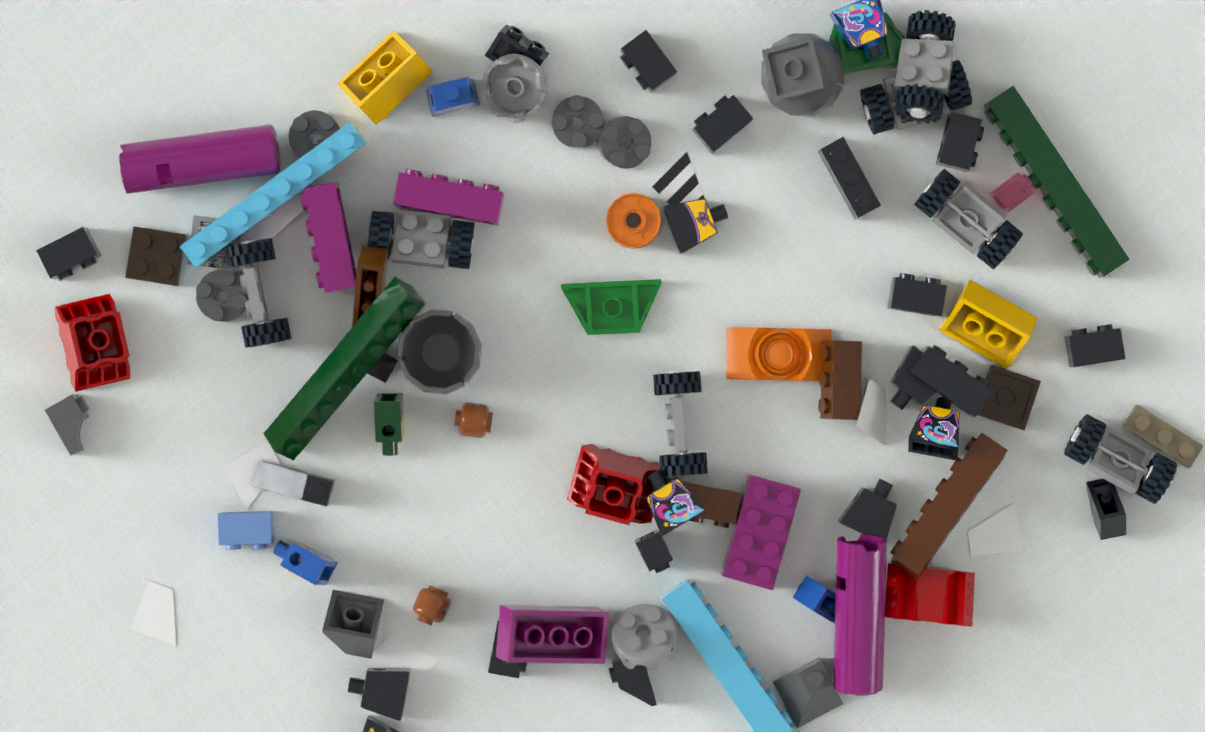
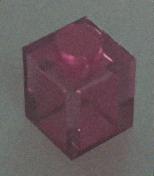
[990,172,1034,213]

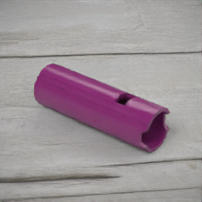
[119,124,281,194]
[833,534,887,696]

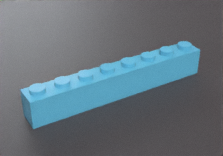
[180,122,368,268]
[661,579,800,732]

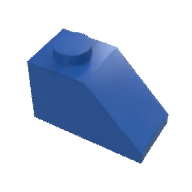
[792,575,836,624]

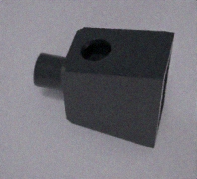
[890,345,936,410]
[838,478,897,539]
[348,668,411,721]

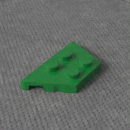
[829,12,906,74]
[561,279,662,335]

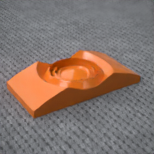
[726,327,832,381]

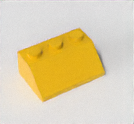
[337,31,433,125]
[939,280,1038,369]

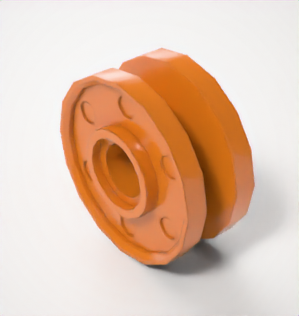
[606,193,661,249]

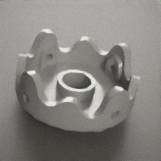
[479,54,548,123]
[611,604,677,669]

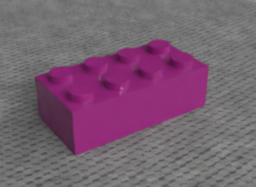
[393,169,504,226]
[300,182,357,293]
[721,474,801,590]
[496,605,609,664]

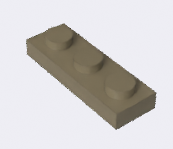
[1122,405,1203,468]

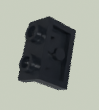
[485,25,549,66]

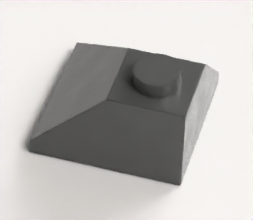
[322,590,384,659]
[773,658,843,728]

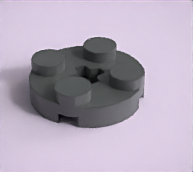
[552,95,604,148]
[289,110,340,158]
[598,116,651,169]
[196,270,249,322]

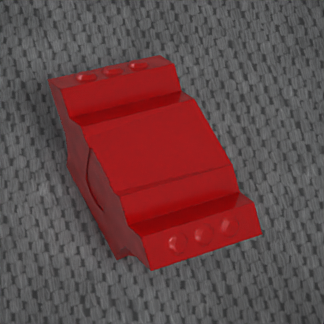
[55,294,130,392]
[567,444,660,525]
[885,563,975,627]

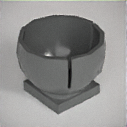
[761,33,844,116]
[397,309,482,394]

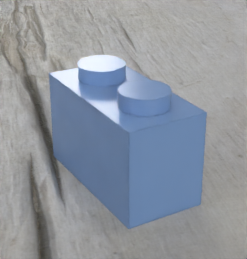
[218,511,274,550]

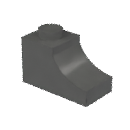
[45,394,89,456]

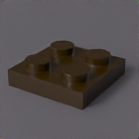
[125,226,186,286]
[977,365,1041,431]

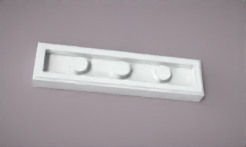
[244,172,336,240]

